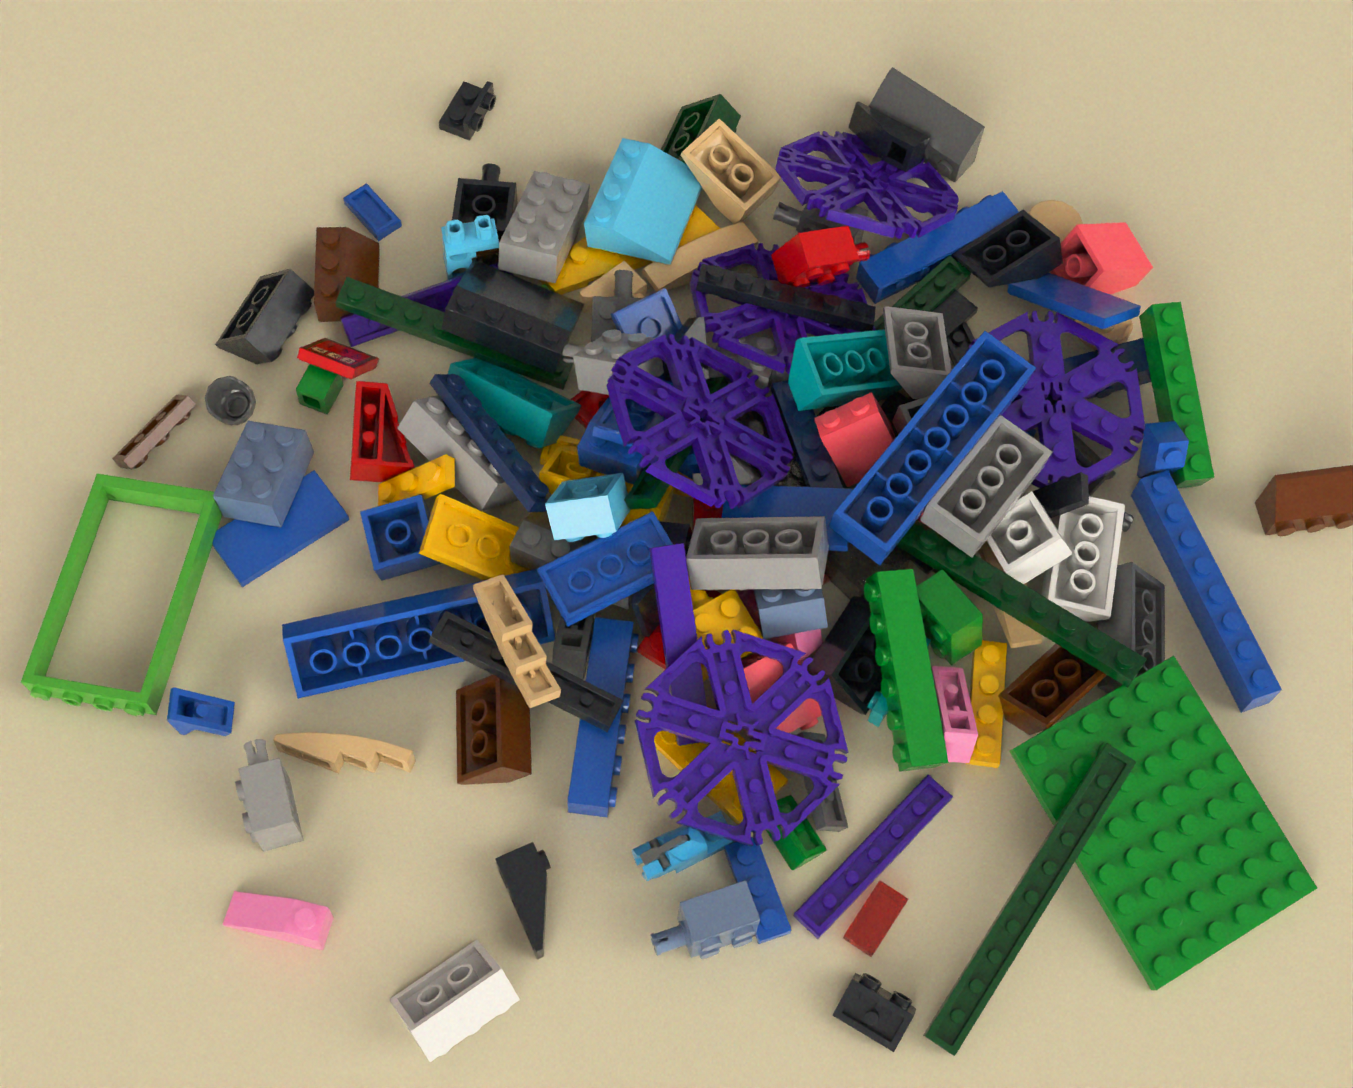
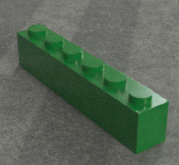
[1139,302,1214,488]
[864,569,949,772]

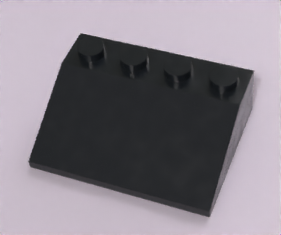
[441,260,584,374]

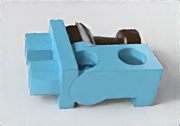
[441,215,499,280]

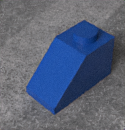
[1137,421,1189,478]

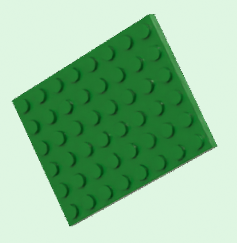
[1009,656,1317,990]

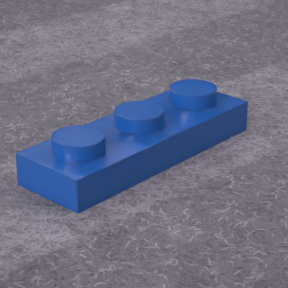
[724,837,792,944]

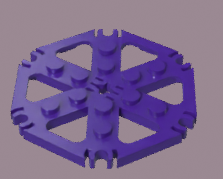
[775,131,959,239]
[690,243,876,375]
[966,311,1145,488]
[606,334,793,509]
[635,629,849,846]

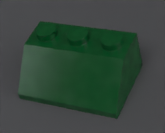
[661,94,741,164]

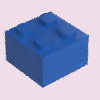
[360,494,443,581]

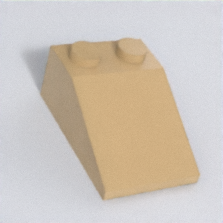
[681,119,781,224]

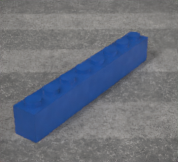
[1131,470,1282,713]

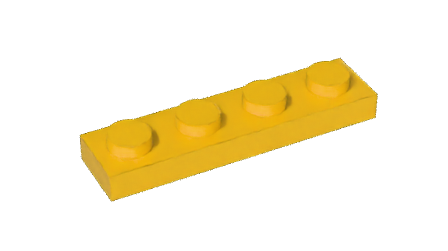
[965,640,1007,768]

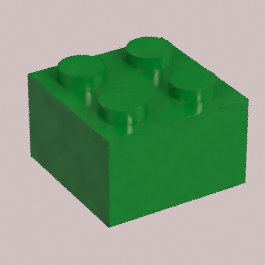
[916,569,983,666]

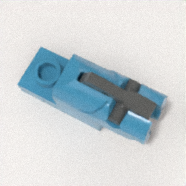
[632,811,735,881]

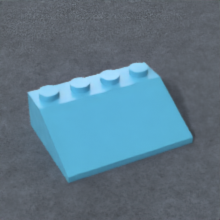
[584,138,702,265]

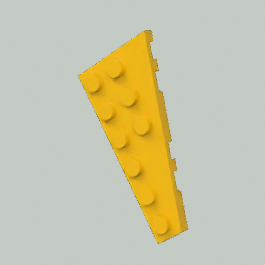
[538,205,721,295]

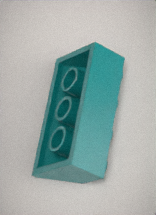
[788,330,903,411]
[448,358,581,448]

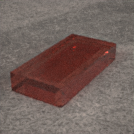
[843,880,908,957]

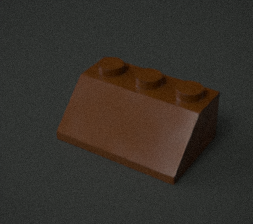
[314,227,380,322]
[1255,465,1353,536]
[998,644,1106,735]
[456,675,532,785]

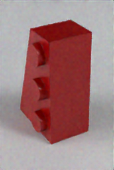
[350,381,415,482]

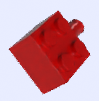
[771,226,870,288]

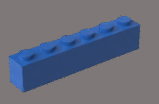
[856,191,1019,304]
[567,617,639,818]

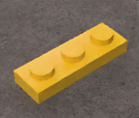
[378,454,455,506]

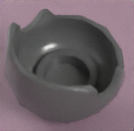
[205,376,256,426]

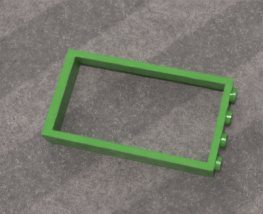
[21,473,222,716]

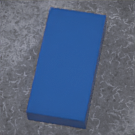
[343,183,402,241]

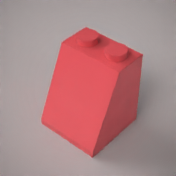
[1050,222,1153,295]
[814,392,896,487]
[741,643,822,733]

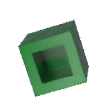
[296,364,343,414]

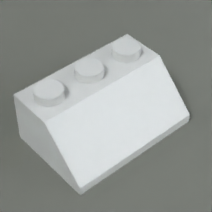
[389,940,520,1062]

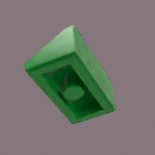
[766,795,827,870]

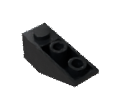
[848,101,930,172]

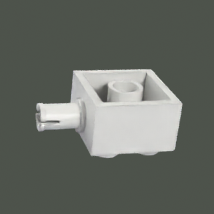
[986,491,1072,584]

